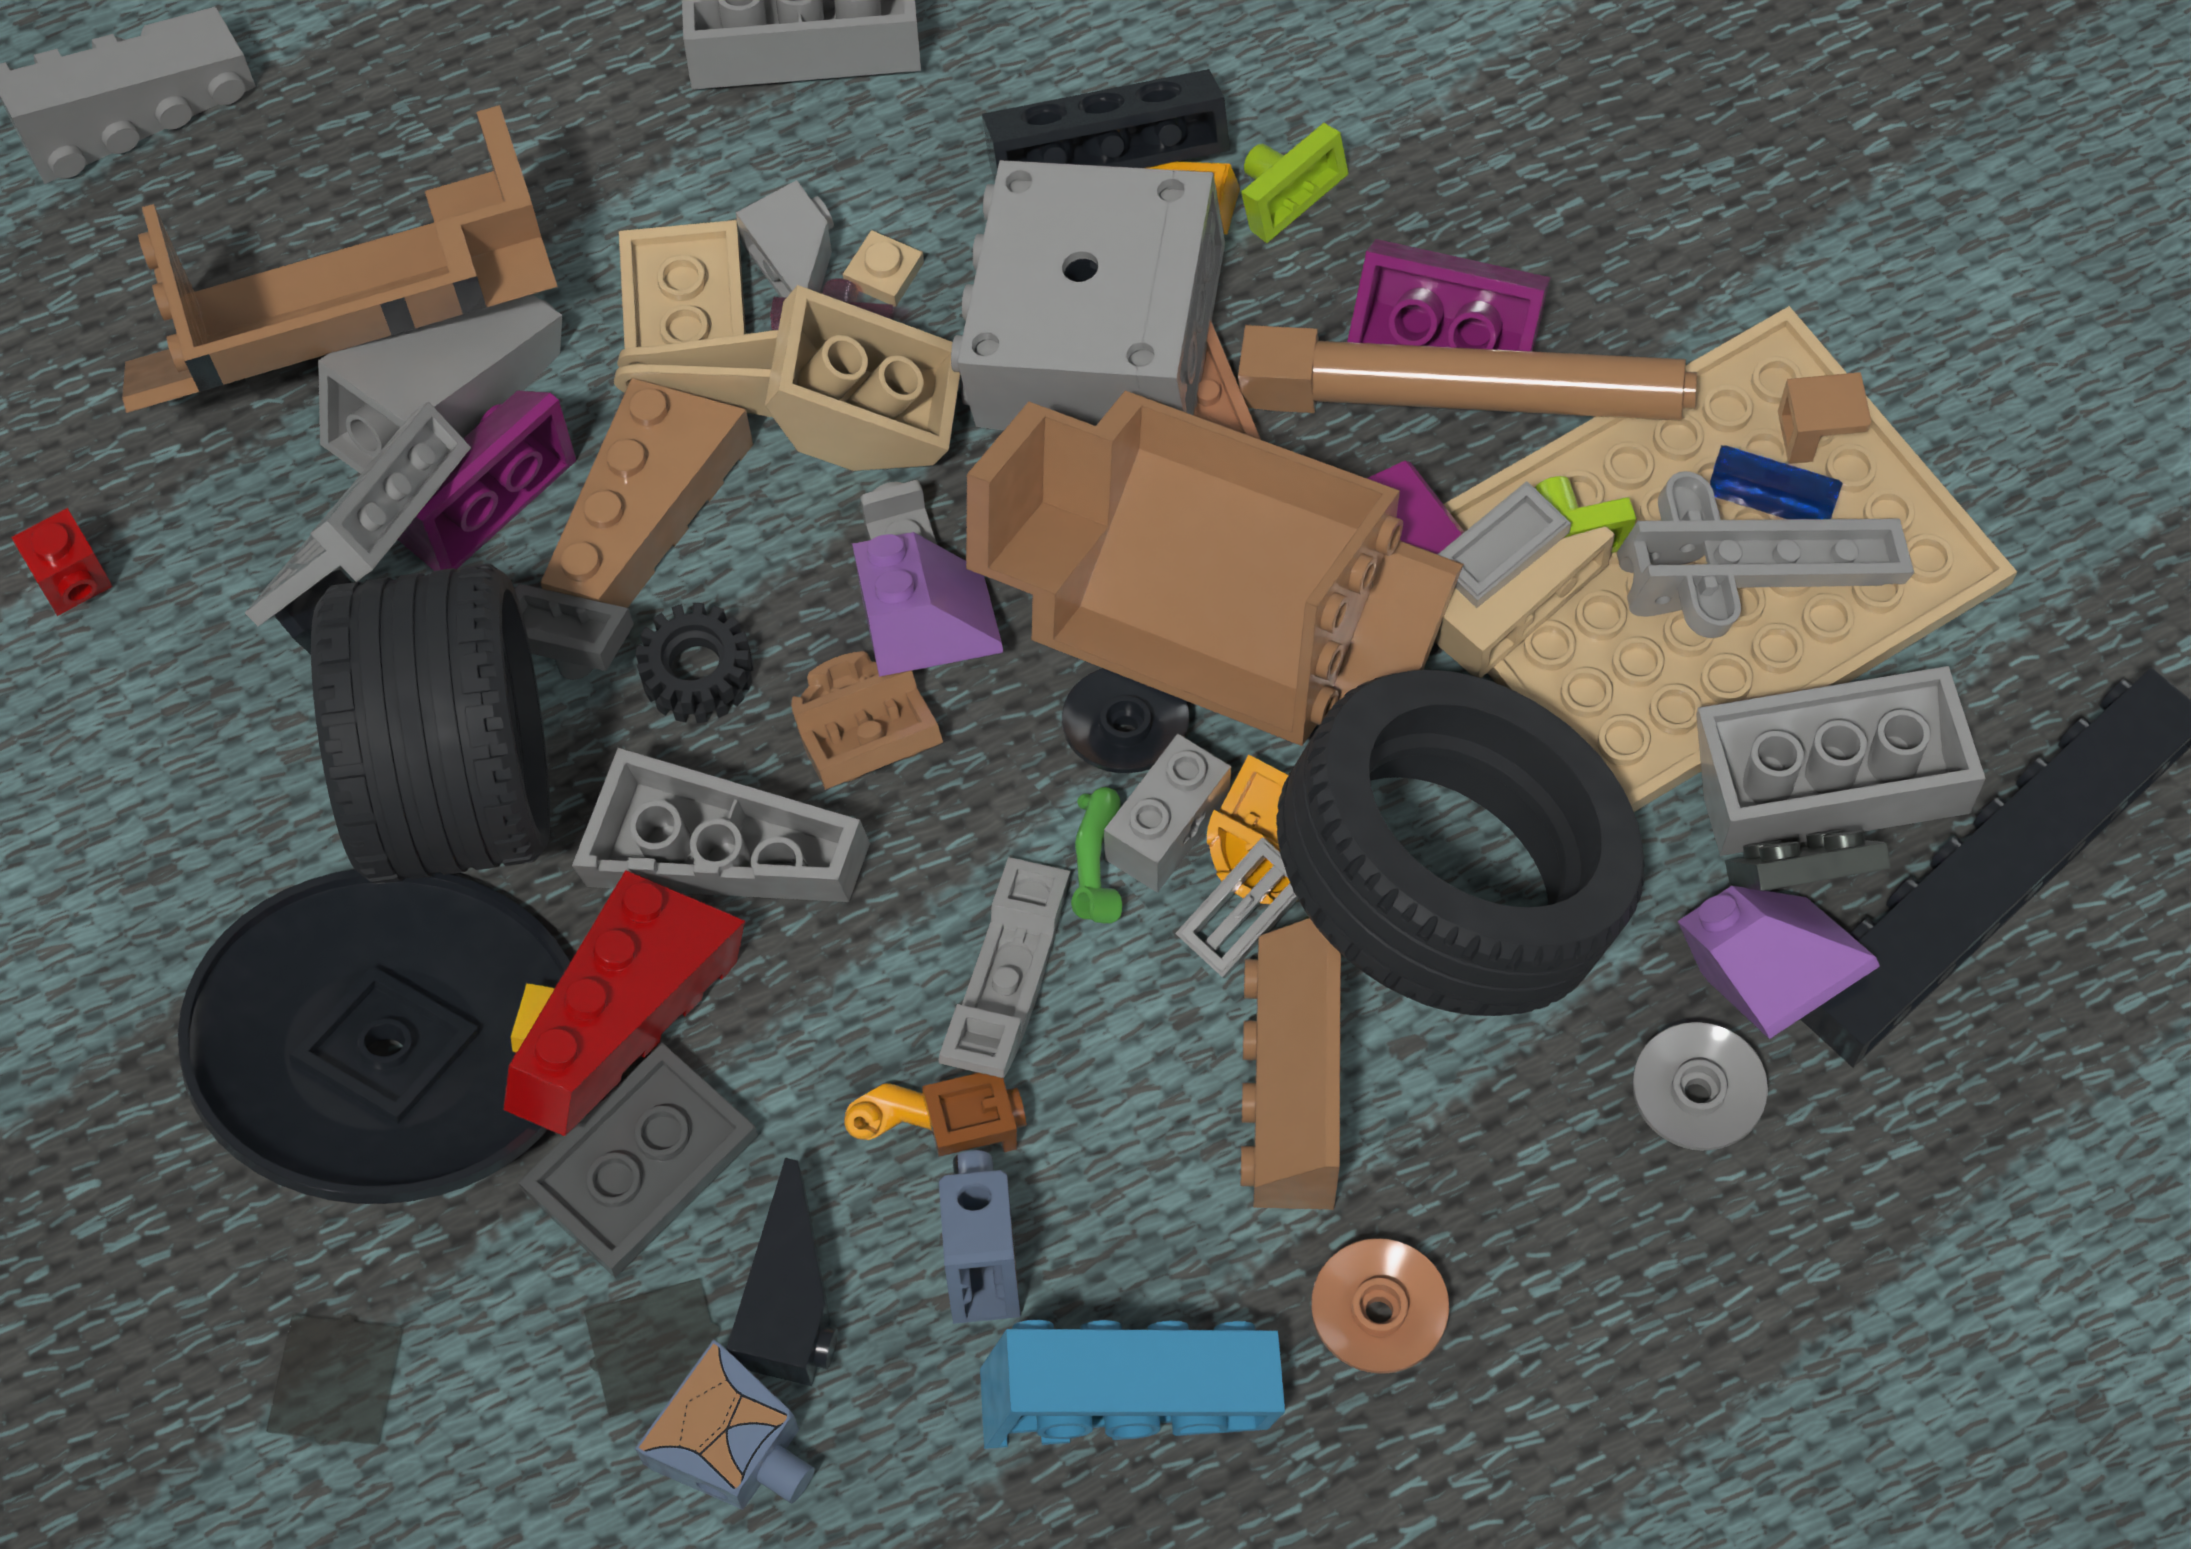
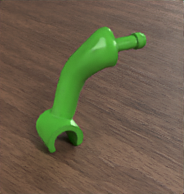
[1071,787,1122,924]

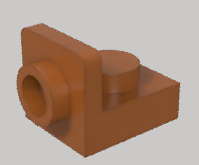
[922,1073,1026,1157]

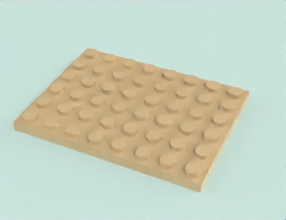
[1443,306,2017,812]

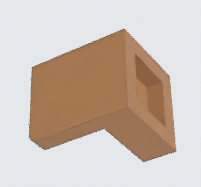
[1777,372,1871,464]

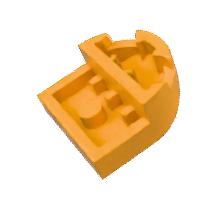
[1207,754,1299,905]

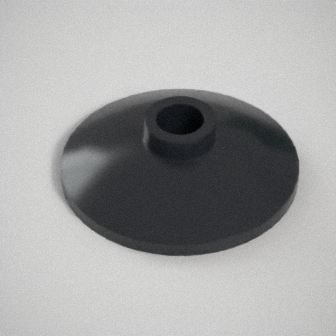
[1062,668,1189,773]

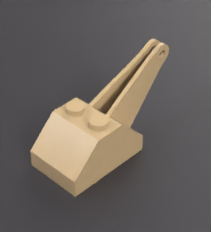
[614,285,960,471]

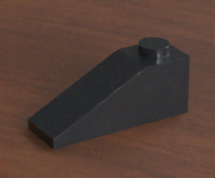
[726,1158,838,1386]

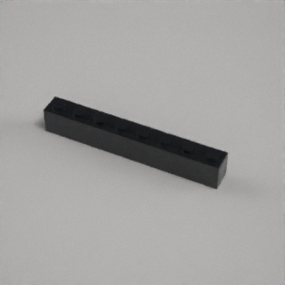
[1800,667,2191,1068]

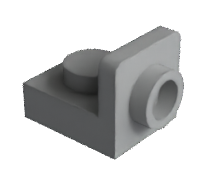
[860,480,937,545]

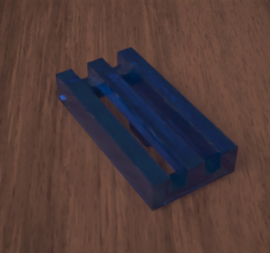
[1710,445,1843,520]

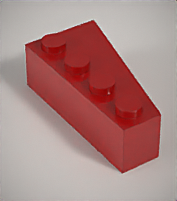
[503,870,745,1136]

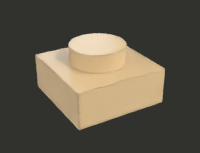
[843,230,924,307]

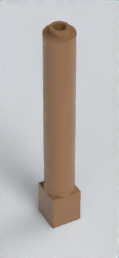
[1238,325,1697,421]

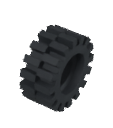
[636,603,754,723]

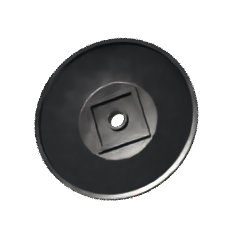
[178,869,570,1204]

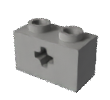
[1104,734,1231,893]

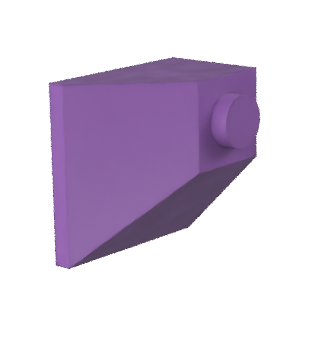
[1678,886,1880,1039]

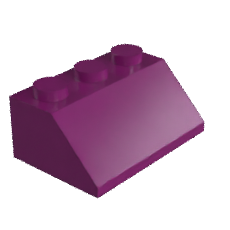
[1347,239,1551,351]
[397,390,577,571]

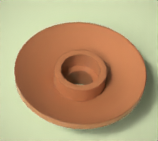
[1311,1239,1449,1374]

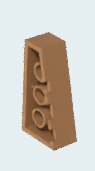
[540,378,753,608]

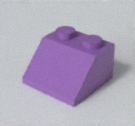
[852,532,1003,677]

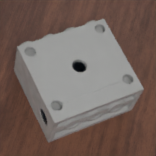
[951,160,1225,430]

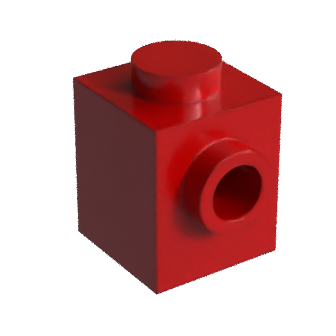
[11,508,113,616]

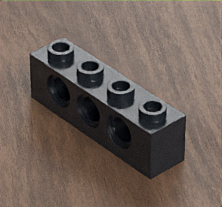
[982,69,1230,180]

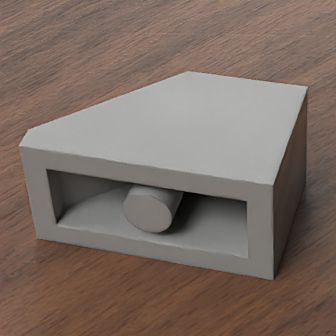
[736,180,834,301]

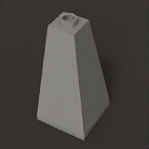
[318,294,562,474]

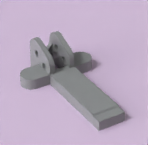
[1617,471,1914,638]

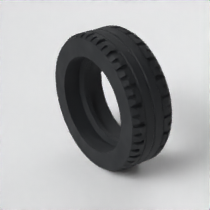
[1276,670,1645,1016]

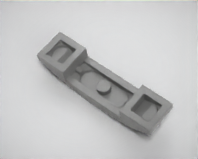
[939,857,1071,1078]

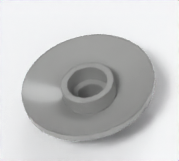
[1632,1022,1768,1151]

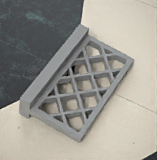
[245,401,471,627]

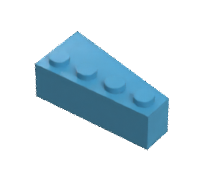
[980,1320,1285,1449]

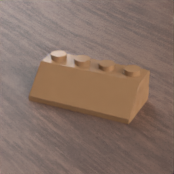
[1240,918,1341,1210]

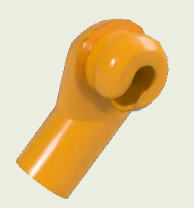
[844,1083,931,1140]

